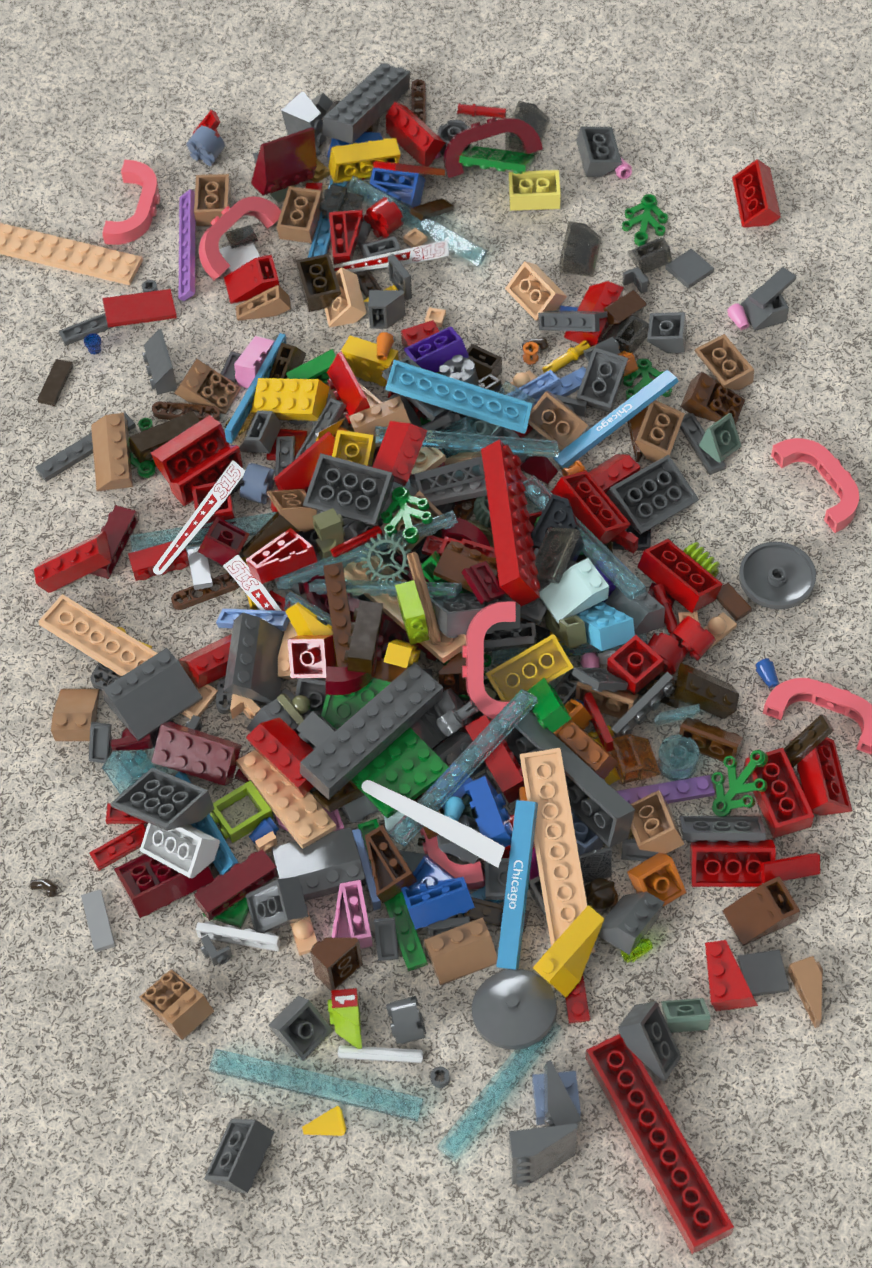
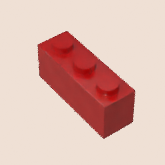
[128,541,190,581]

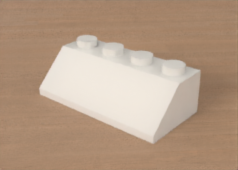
[140,823,220,878]

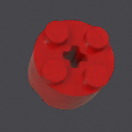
[364,197,404,238]
[669,616,716,661]
[647,633,687,675]

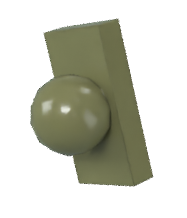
[277,693,310,725]

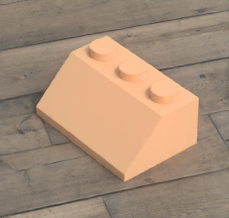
[505,261,567,321]
[325,267,366,327]

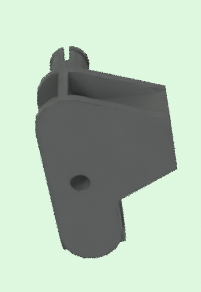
[434,688,479,736]

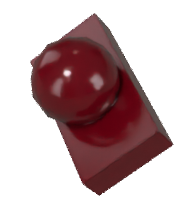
[110,728,153,756]

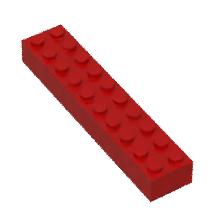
[481,439,540,607]
[585,1034,734,1254]

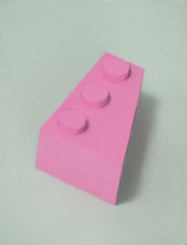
[234,336,275,388]
[332,880,373,949]

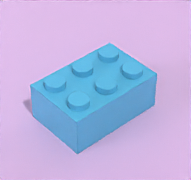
[576,602,635,651]

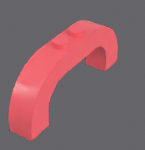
[102,160,160,245]
[199,196,281,281]
[771,438,859,533]
[462,601,516,722]
[763,678,872,755]
[419,768,485,890]

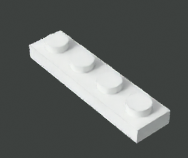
[196,921,281,952]

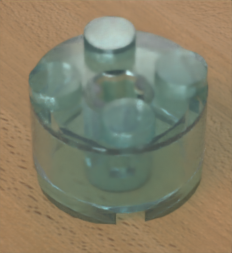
[657,734,699,781]

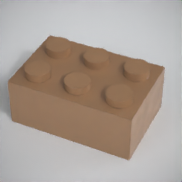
[194,174,231,226]
[276,186,324,243]

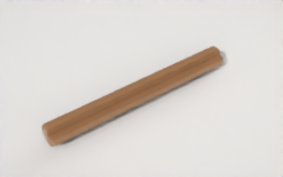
[407,552,442,644]

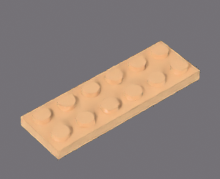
[236,750,336,849]

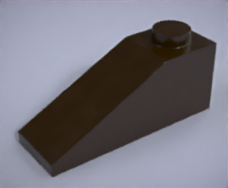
[269,343,307,379]

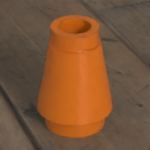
[377,332,394,360]

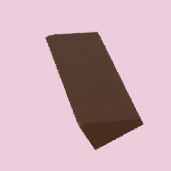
[604,290,647,325]

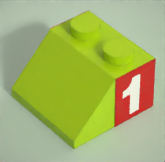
[328,988,362,1049]

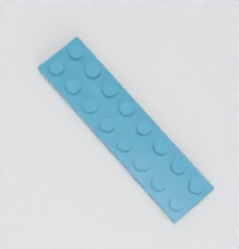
[385,360,532,434]

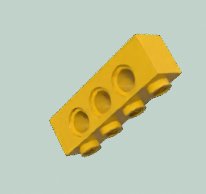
[384,639,421,668]

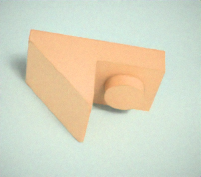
[230,694,261,719]

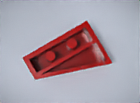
[329,210,363,265]
[246,528,318,584]
[705,940,758,1011]

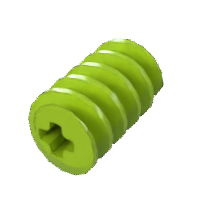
[683,542,720,577]

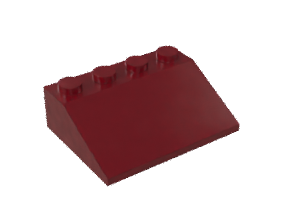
[251,127,317,196]
[114,854,214,918]

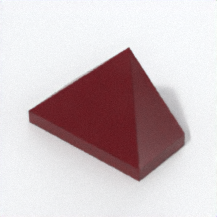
[520,452,558,485]

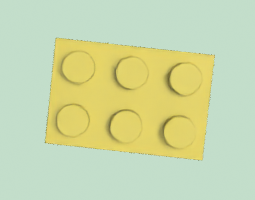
[509,170,560,211]

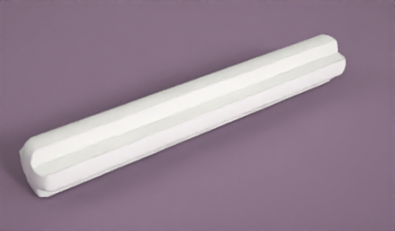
[338,1045,423,1063]

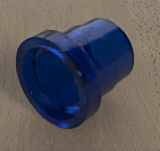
[84,333,102,355]

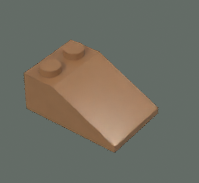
[528,390,588,451]
[51,689,100,741]

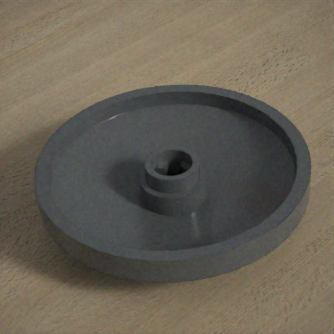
[739,542,816,609]
[472,969,557,1050]

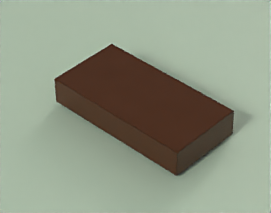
[716,583,752,621]

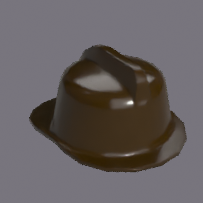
[584,878,618,913]

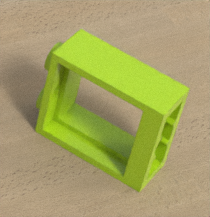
[395,580,429,645]
[210,780,273,844]

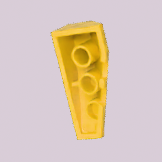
[285,602,338,667]
[533,905,604,998]

